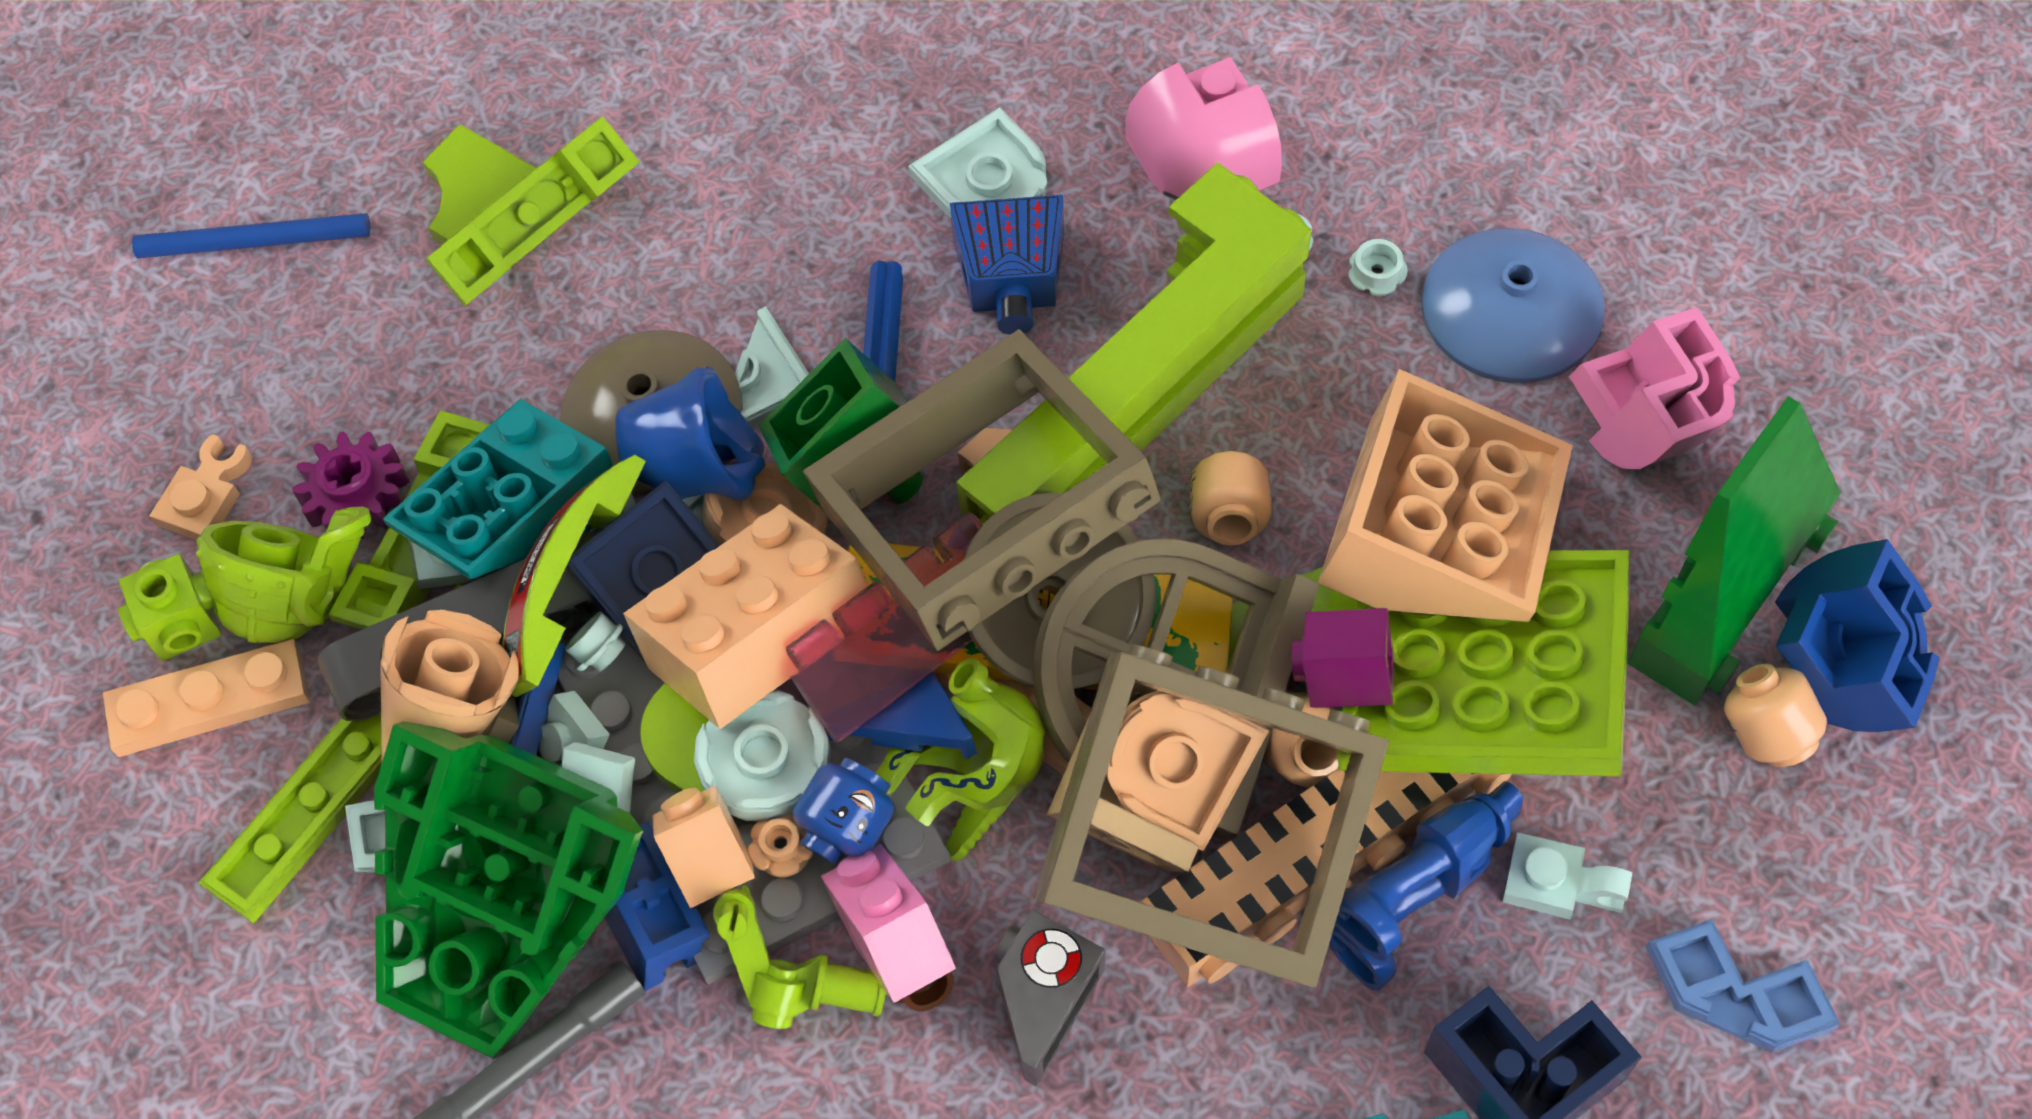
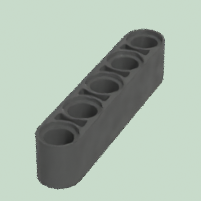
[317,529,605,722]

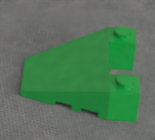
[1627,396,1841,706]

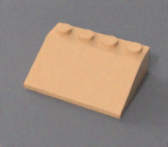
[1318,369,1573,622]

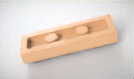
[103,639,310,757]

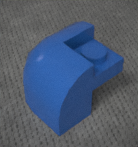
[1775,539,1939,732]

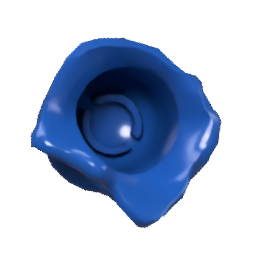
[615,366,766,500]

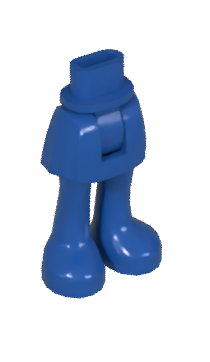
[1329,781,1523,991]

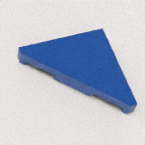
[819,668,978,759]

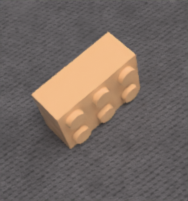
[623,504,877,729]

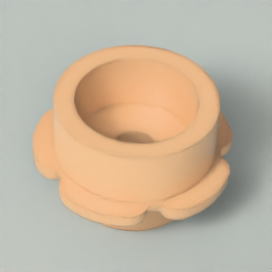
[748,814,813,878]

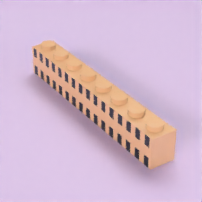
[1140,769,1512,988]

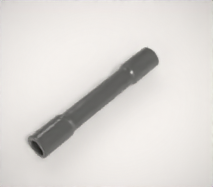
[413,961,646,1119]

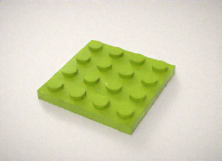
[1336,550,1630,777]

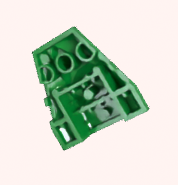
[374,722,643,1059]

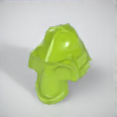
[196,507,372,644]

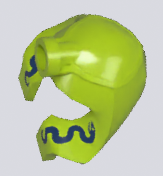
[875,658,1046,861]

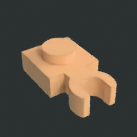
[149,434,252,540]

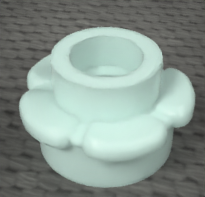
[1348,239,1408,296]
[565,612,626,672]

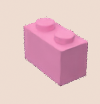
[821,844,956,1003]

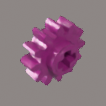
[292,432,410,539]

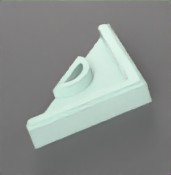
[735,306,809,427]

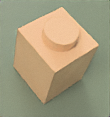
[652,785,755,908]

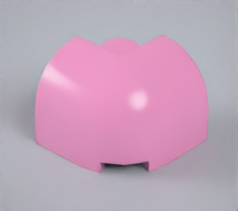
[1125,57,1282,198]
[1569,307,1741,470]

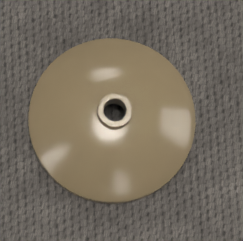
[560,330,743,495]
[963,493,1156,690]

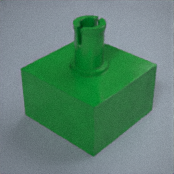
[758,338,923,510]

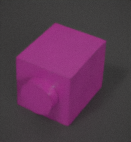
[1291,608,1395,708]

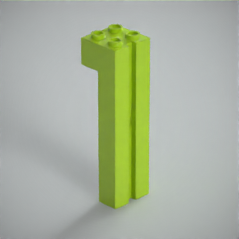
[956,162,1312,546]

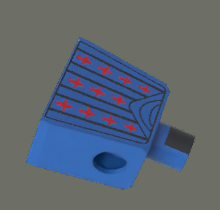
[950,195,1064,335]

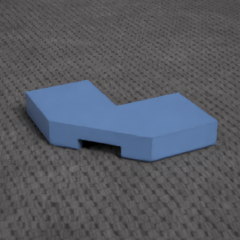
[1645,919,1840,1052]

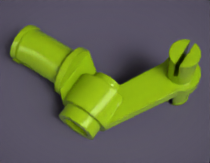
[713,884,886,1029]

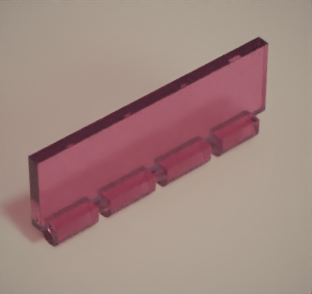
[786,512,983,743]

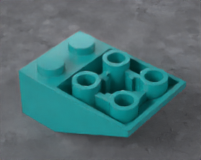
[383,398,613,579]

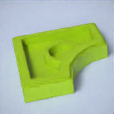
[422,124,536,244]

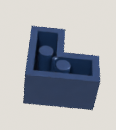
[1424,986,1642,1119]

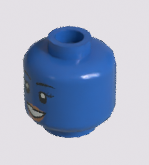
[792,757,895,865]

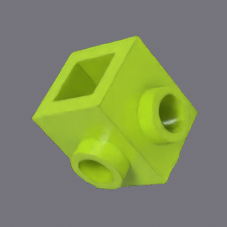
[117,553,223,662]

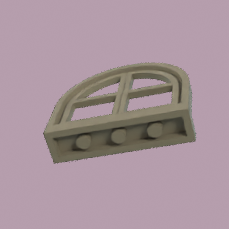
[1033,538,1320,837]

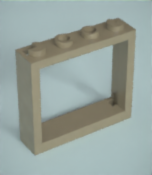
[803,329,1161,651]
[1033,644,1389,989]

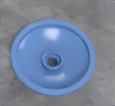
[1422,228,1605,383]

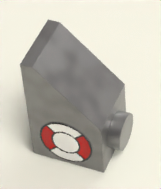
[994,909,1105,1087]

